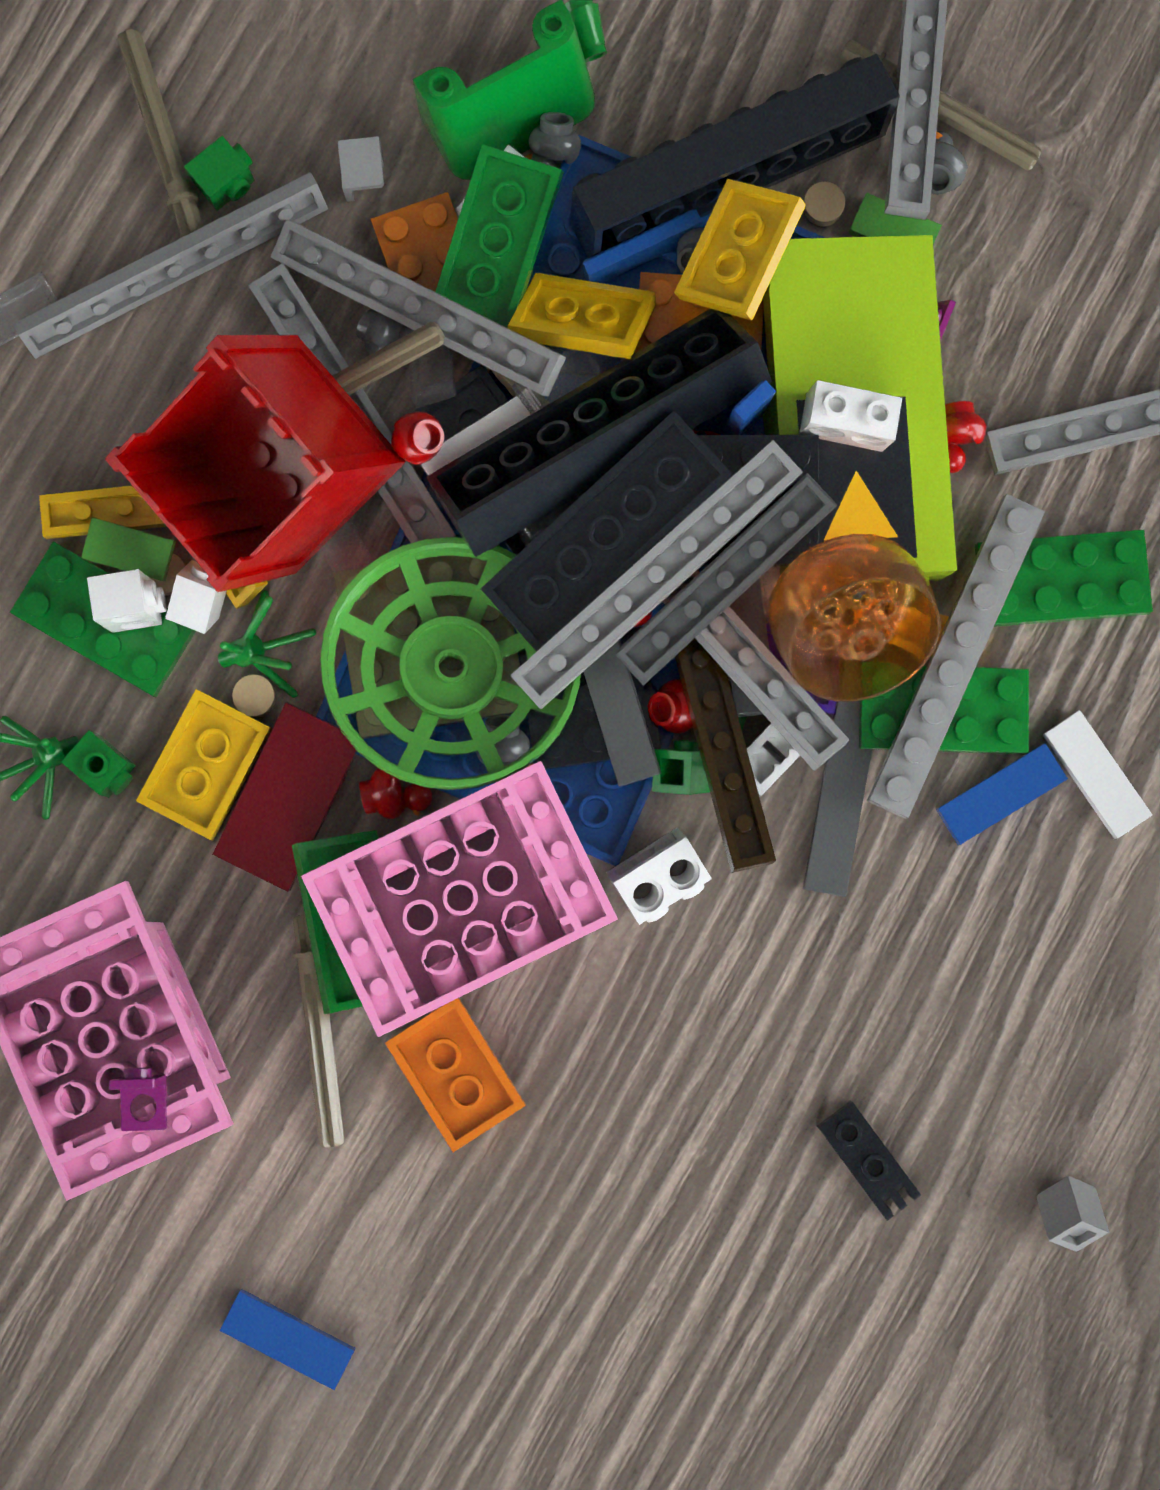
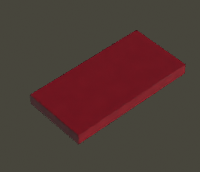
[212,702,364,892]

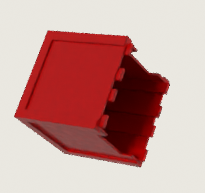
[105,335,406,593]

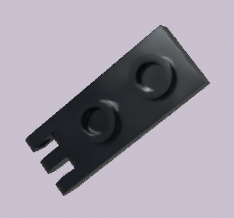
[817,1101,921,1221]

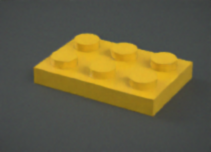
[674,179,806,320]
[508,273,656,359]
[136,689,272,841]

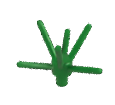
[218,590,316,698]
[0,716,79,820]

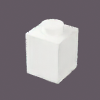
[165,560,227,634]

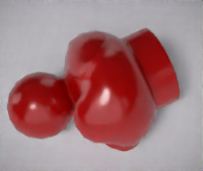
[945,401,987,473]
[391,411,444,465]
[648,679,693,734]
[359,768,432,819]

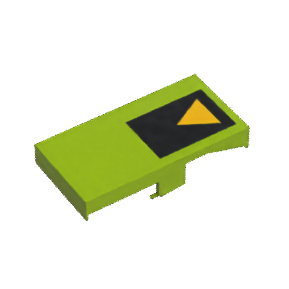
[763,235,957,610]

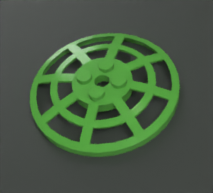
[320,537,581,790]

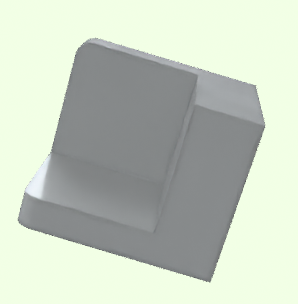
[338,136,384,202]
[1037,1176,1110,1252]

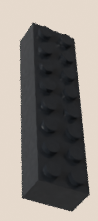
[570,54,900,258]
[426,309,772,557]

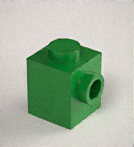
[184,135,255,211]
[61,730,136,798]
[652,740,710,795]

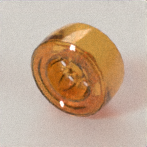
[768,534,941,701]

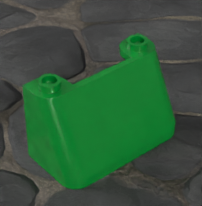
[412,0,595,180]

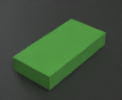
[848,192,942,245]
[81,517,176,581]

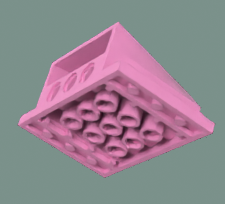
[301,761,618,1037]
[0,881,234,1201]

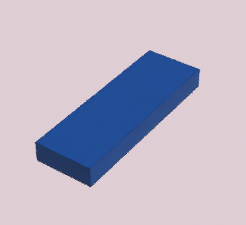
[582,209,702,283]
[722,380,776,435]
[936,743,1068,845]
[220,1289,356,1390]

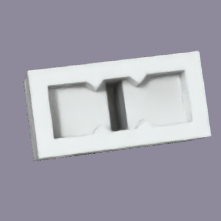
[799,380,902,452]
[87,569,167,633]
[747,723,800,797]
[606,828,712,925]

